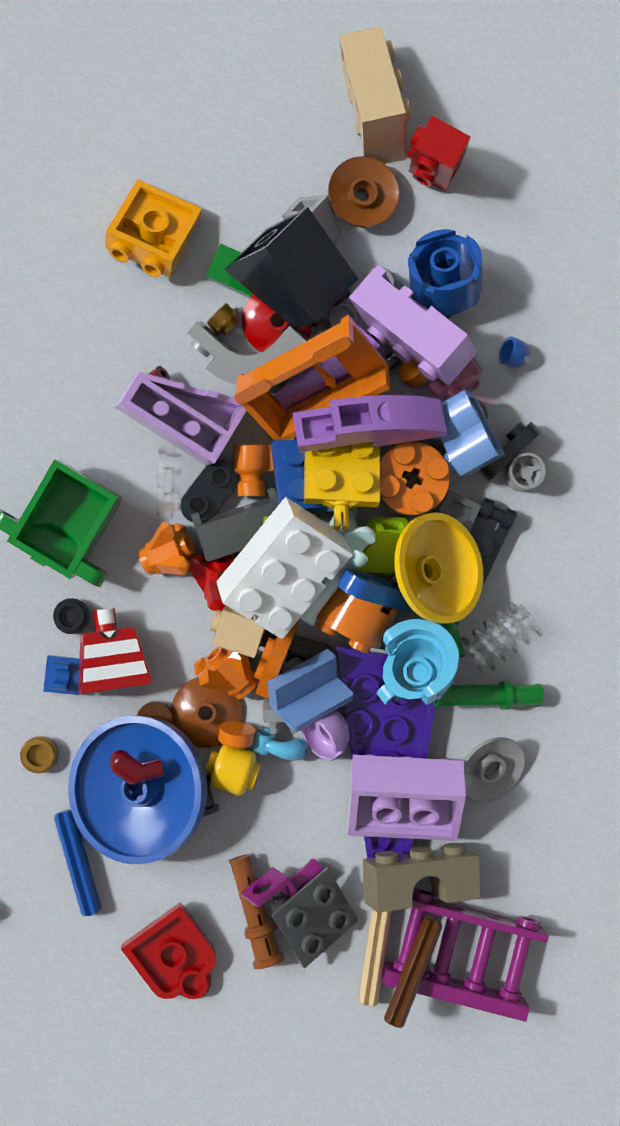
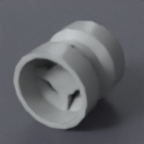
[504,453,546,492]

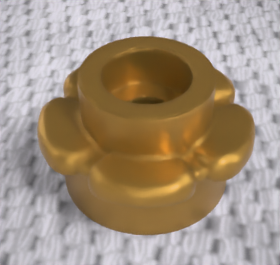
[207,303,239,336]

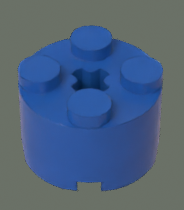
[408,229,482,316]

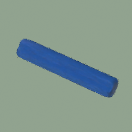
[54,809,101,917]

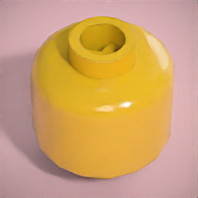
[205,745,262,796]

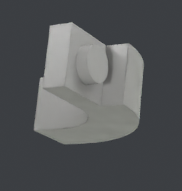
[187,321,309,385]

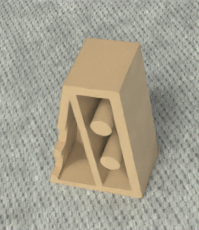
[339,26,411,164]

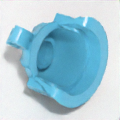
[377,619,459,705]

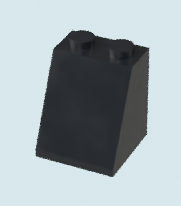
[225,207,359,329]

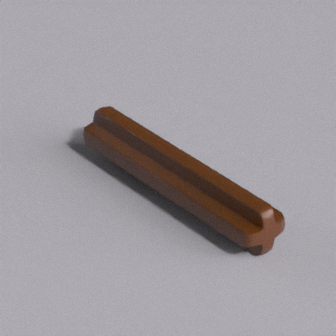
[384,918,442,1029]

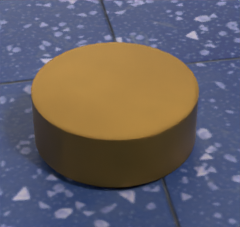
[20,736,59,773]

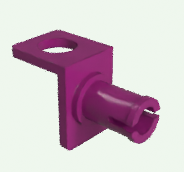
[241,858,324,907]

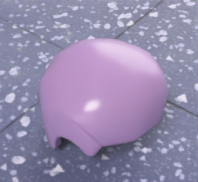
[300,710,350,761]

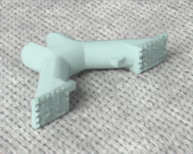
[300,508,376,626]

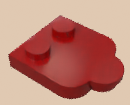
[121,902,216,999]

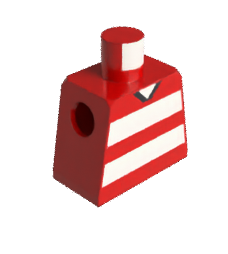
[78,608,152,694]

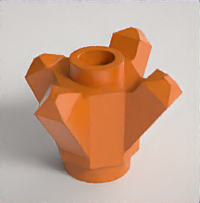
[139,522,207,576]
[193,646,258,699]

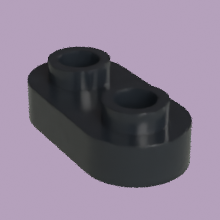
[480,421,541,481]
[180,459,239,523]

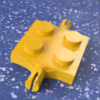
[304,442,380,531]

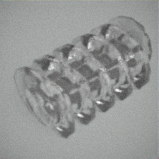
[461,602,543,676]

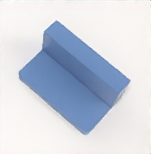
[267,649,353,732]

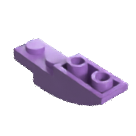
[293,395,447,453]

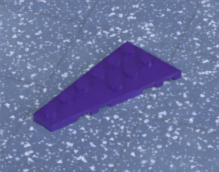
[336,646,436,858]

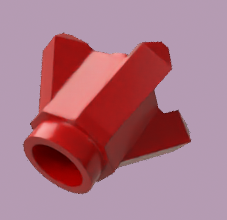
[189,555,234,611]

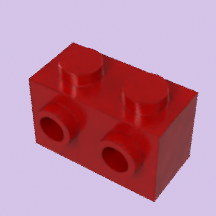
[407,116,471,192]

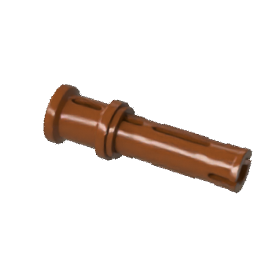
[229,854,285,969]

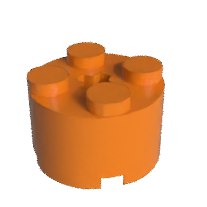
[380,442,450,517]
[316,587,399,654]

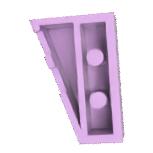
[349,264,477,386]
[114,372,246,465]

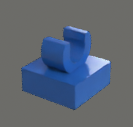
[43,655,81,695]

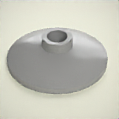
[464,737,525,801]

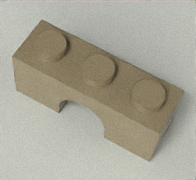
[363,843,480,913]

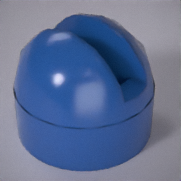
[499,336,530,368]

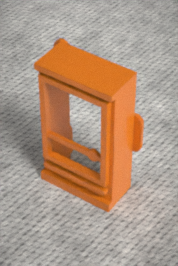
[234,315,390,440]

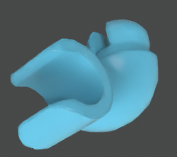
[251,728,309,761]

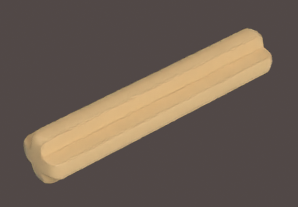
[359,909,392,1006]

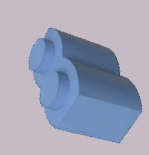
[434,390,505,477]

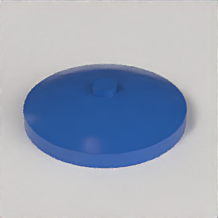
[68,715,207,864]

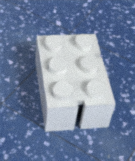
[217,497,353,639]

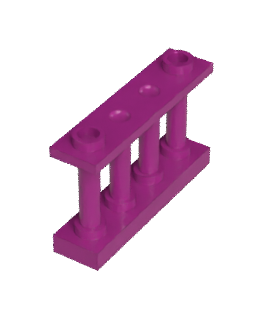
[382,888,548,1022]

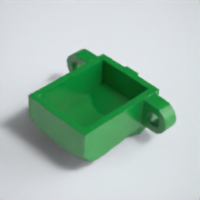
[0,459,122,587]

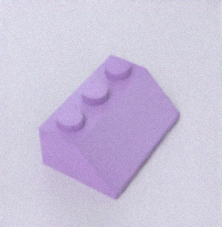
[348,755,466,841]

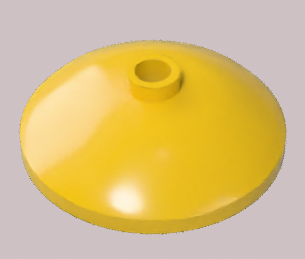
[394,513,483,624]

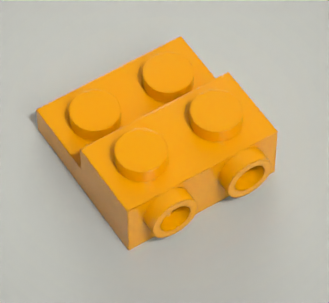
[105,179,202,278]

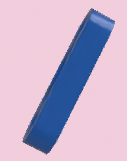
[337,568,411,612]

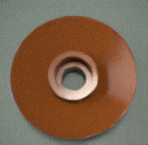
[328,156,399,228]
[171,677,243,748]

